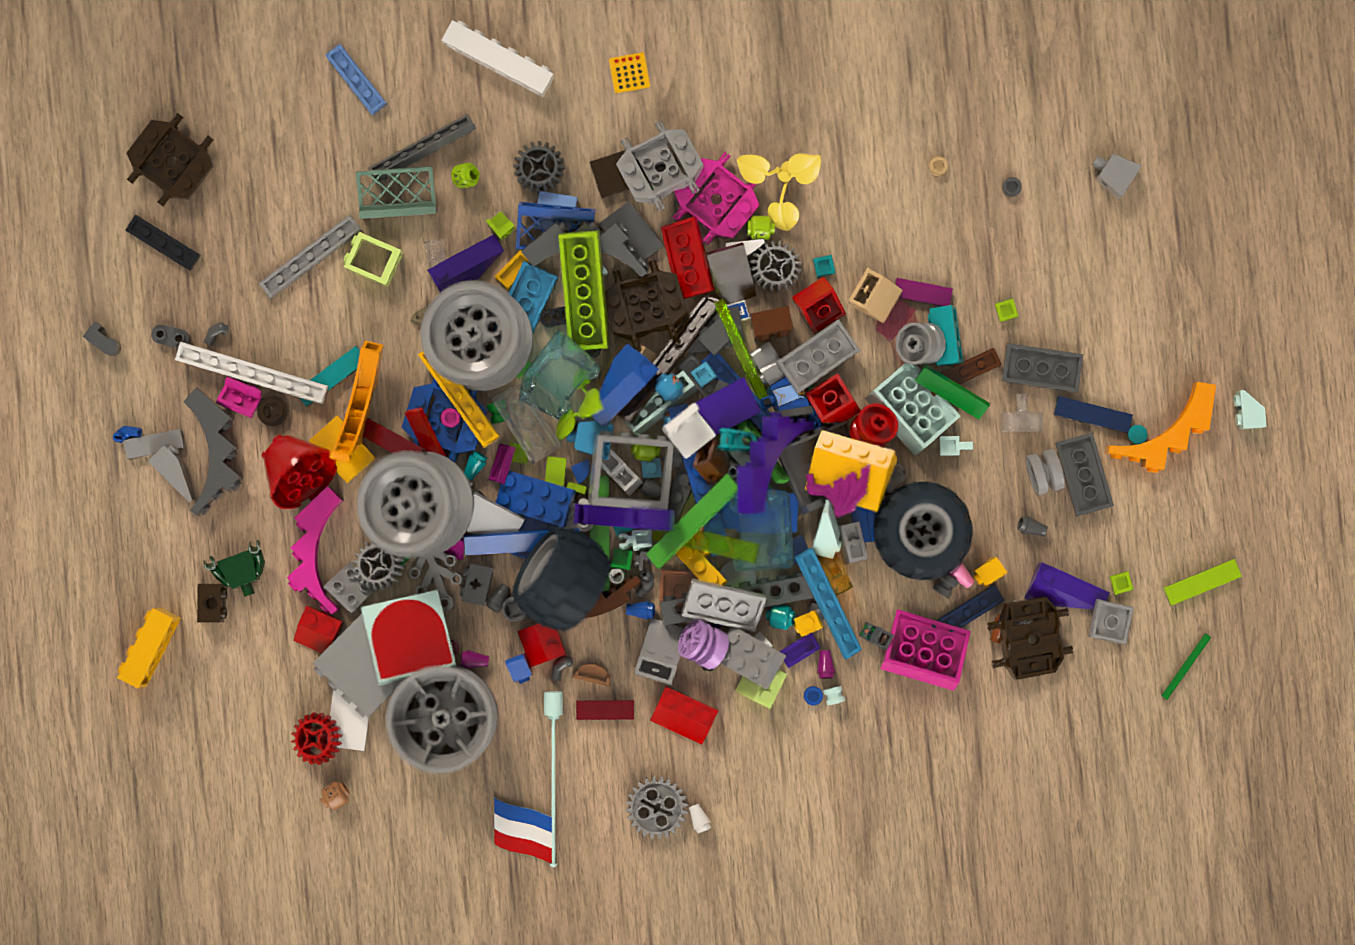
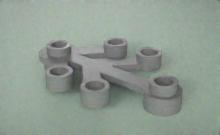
[409,552,463,611]

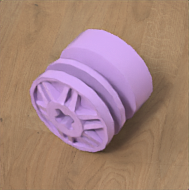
[678,619,729,669]

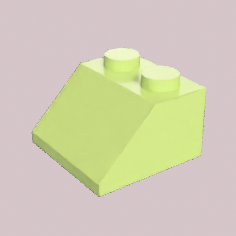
[735,670,787,709]

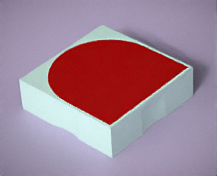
[361,590,456,686]

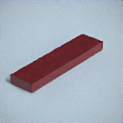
[363,418,426,454]

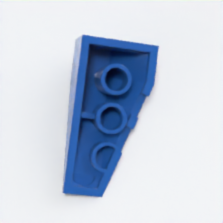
[591,344,659,427]

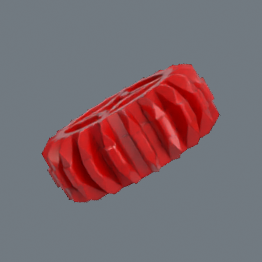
[291,712,343,765]

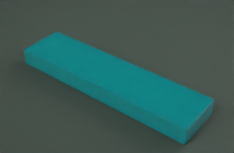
[299,346,360,407]

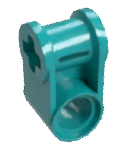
[718,428,756,453]

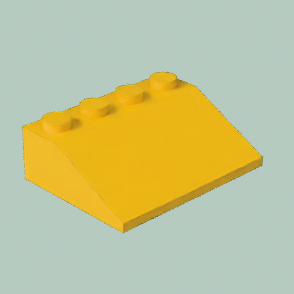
[805,430,898,512]

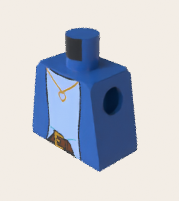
[760,377,810,412]

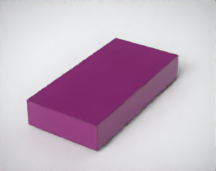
[489,443,516,484]

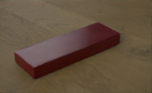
[576,700,634,720]

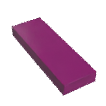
[895,278,953,307]

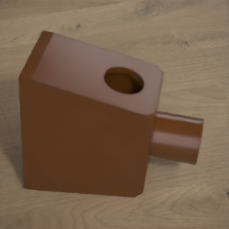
[693,437,730,485]

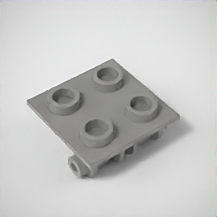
[324,562,375,613]

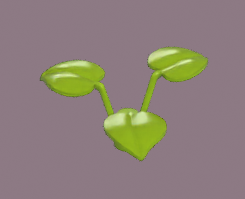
[556,359,603,442]

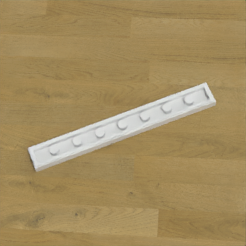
[175,342,328,404]

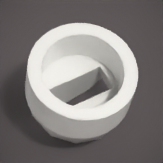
[609,568,625,584]

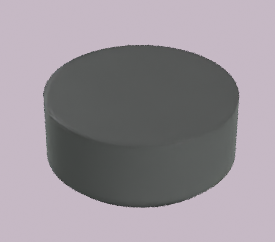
[1002,177,1022,197]

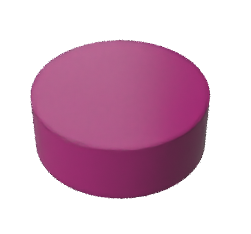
[441,408,460,428]

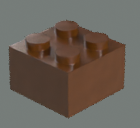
[749,306,793,342]

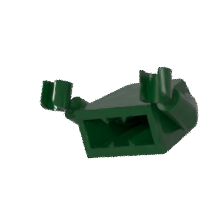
[203,540,265,597]

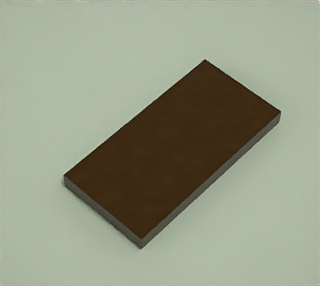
[589,150,666,199]

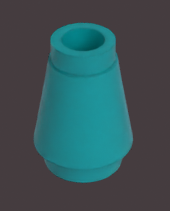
[464,451,488,480]

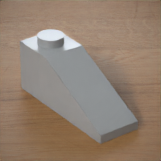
[148,443,195,502]

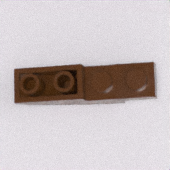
[585,575,641,618]

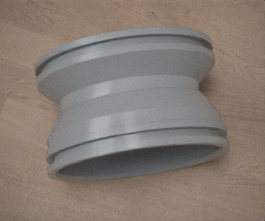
[386,665,498,773]

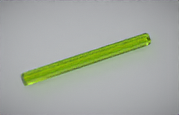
[714,299,767,400]

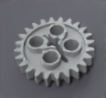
[626,776,688,839]

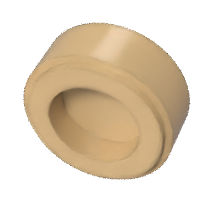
[929,156,948,176]

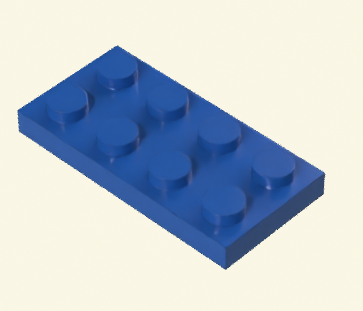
[495,471,576,528]

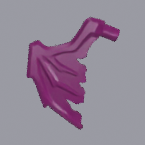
[806,464,871,517]

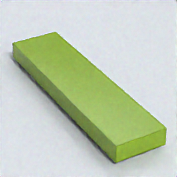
[1163,559,1242,606]

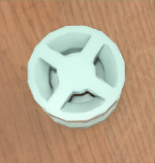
[823,686,846,706]

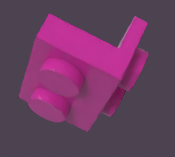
[216,377,262,418]

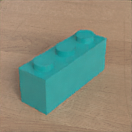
[928,305,964,366]

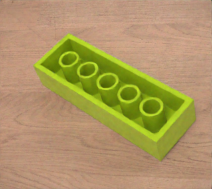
[558,230,610,351]

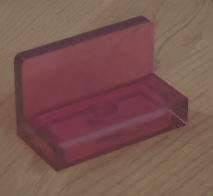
[876,300,916,342]

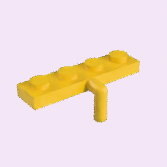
[675,540,728,585]

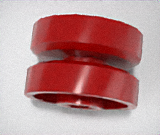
[849,403,898,448]

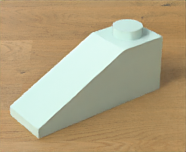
[812,499,842,559]

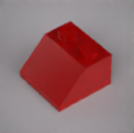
[792,277,846,335]
[806,373,861,423]
[293,606,345,653]
[517,623,567,667]

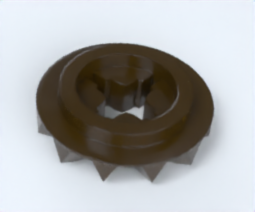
[257,396,288,426]

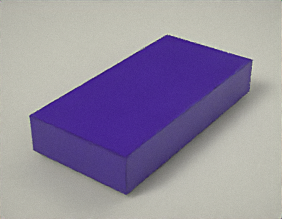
[779,633,821,668]

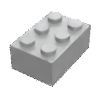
[721,627,786,689]

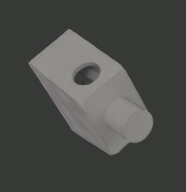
[1092,154,1142,199]

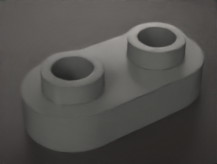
[151,325,191,348]

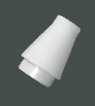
[689,804,712,834]

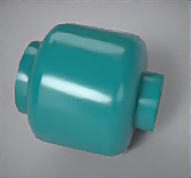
[766,604,795,630]

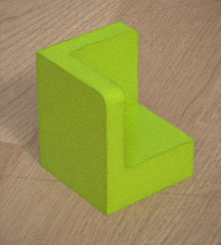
[486,212,516,241]

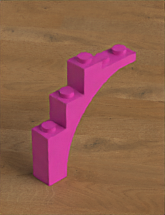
[287,486,344,614]

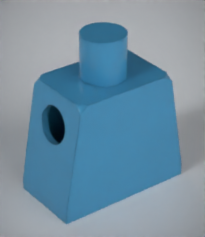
[567,421,614,460]

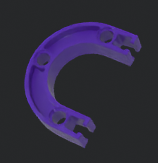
[574,504,675,531]

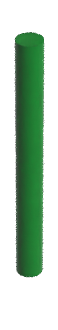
[1161,633,1211,700]

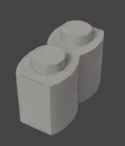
[748,342,785,387]

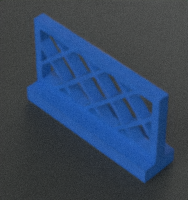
[515,202,596,250]

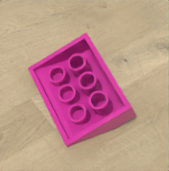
[880,609,971,691]

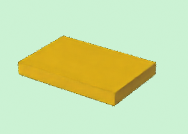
[309,415,376,484]

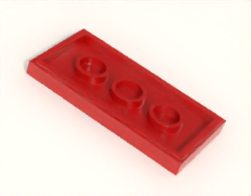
[660,216,715,300]

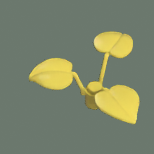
[737,154,821,231]

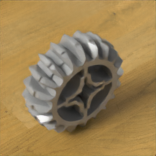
[750,241,802,292]
[352,541,405,591]

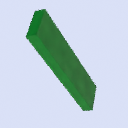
[915,364,990,420]

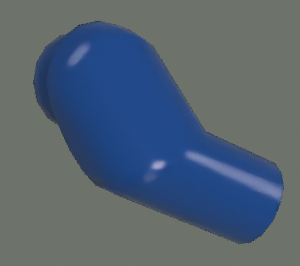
[807,403,823,430]
[113,426,142,443]

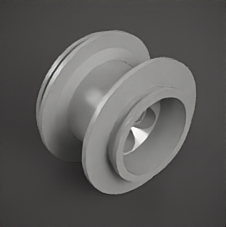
[421,281,533,391]
[357,451,474,558]

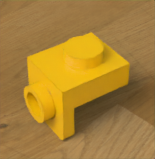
[794,609,824,637]

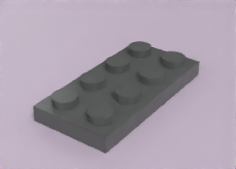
[1001,343,1083,393]
[1055,432,1114,517]

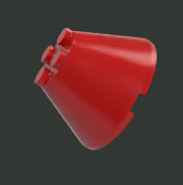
[261,435,338,509]

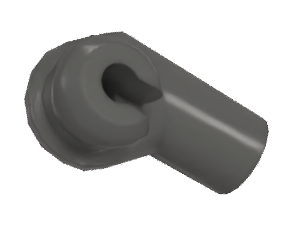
[203,322,229,346]
[635,570,654,599]
[551,655,573,681]

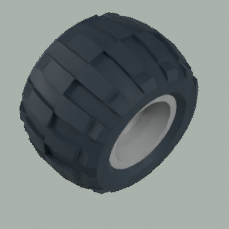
[873,481,973,580]
[513,527,611,631]

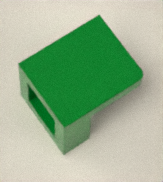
[611,548,633,570]

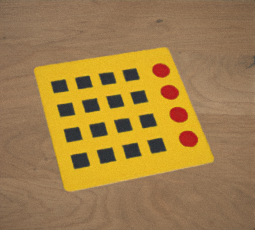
[609,52,650,93]

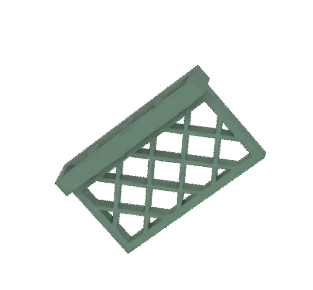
[356,166,437,219]

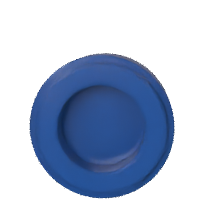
[804,686,823,706]

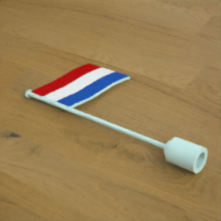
[494,691,563,867]

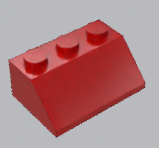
[650,686,718,745]

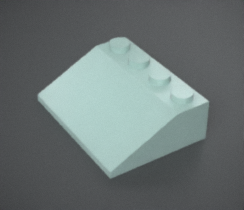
[865,363,961,456]

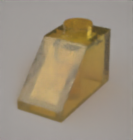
[817,554,853,596]

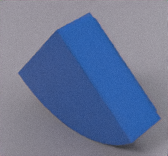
[571,459,590,484]

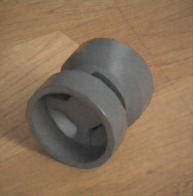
[933,574,959,599]

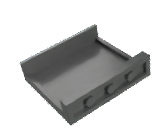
[779,420,851,515]

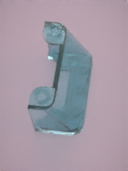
[519,330,600,420]
[729,490,794,572]

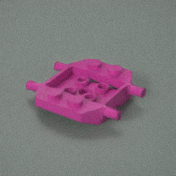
[672,152,759,245]

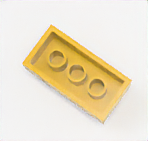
[117,608,181,688]

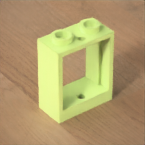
[343,232,403,287]

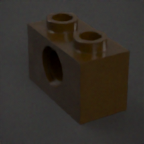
[197,584,227,623]

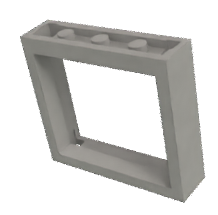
[588,431,674,510]

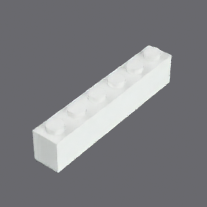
[442,20,554,97]

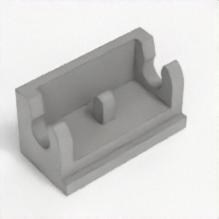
[838,521,868,564]

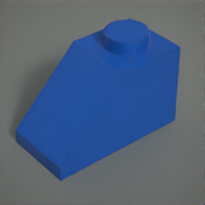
[505,653,533,684]

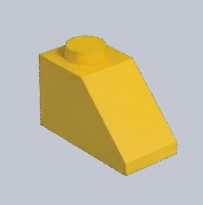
[973,557,1008,586]

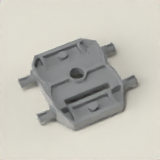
[616,120,704,211]

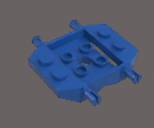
[401,378,488,462]

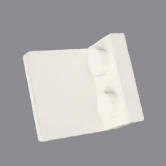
[662,403,715,459]

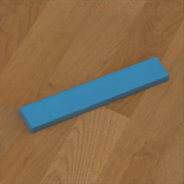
[795,548,862,659]

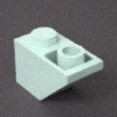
[1233,390,1267,430]

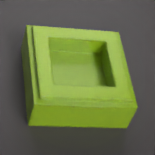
[994,298,1019,322]
[567,482,587,495]
[1109,571,1134,595]

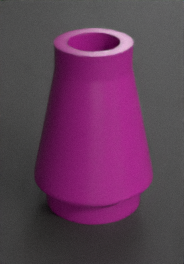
[460,650,489,669]
[816,650,836,679]

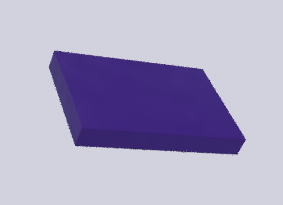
[694,377,761,436]

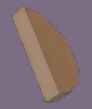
[573,663,610,687]

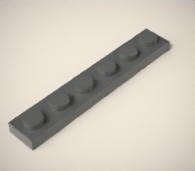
[368,114,476,183]

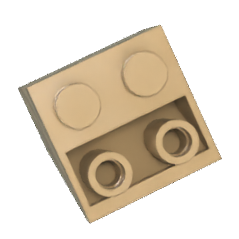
[848,268,903,324]

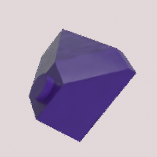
[428,234,504,293]
[1024,562,1110,610]

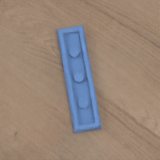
[325,44,387,116]

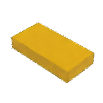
[495,250,531,290]

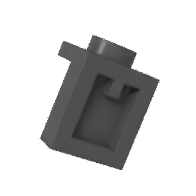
[635,551,653,571]

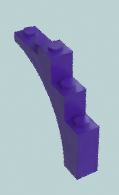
[737,412,814,515]

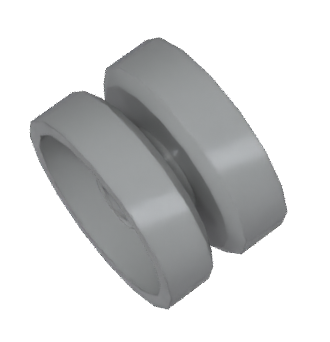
[896,323,946,365]
[1025,448,1065,496]

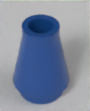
[626,601,655,620]

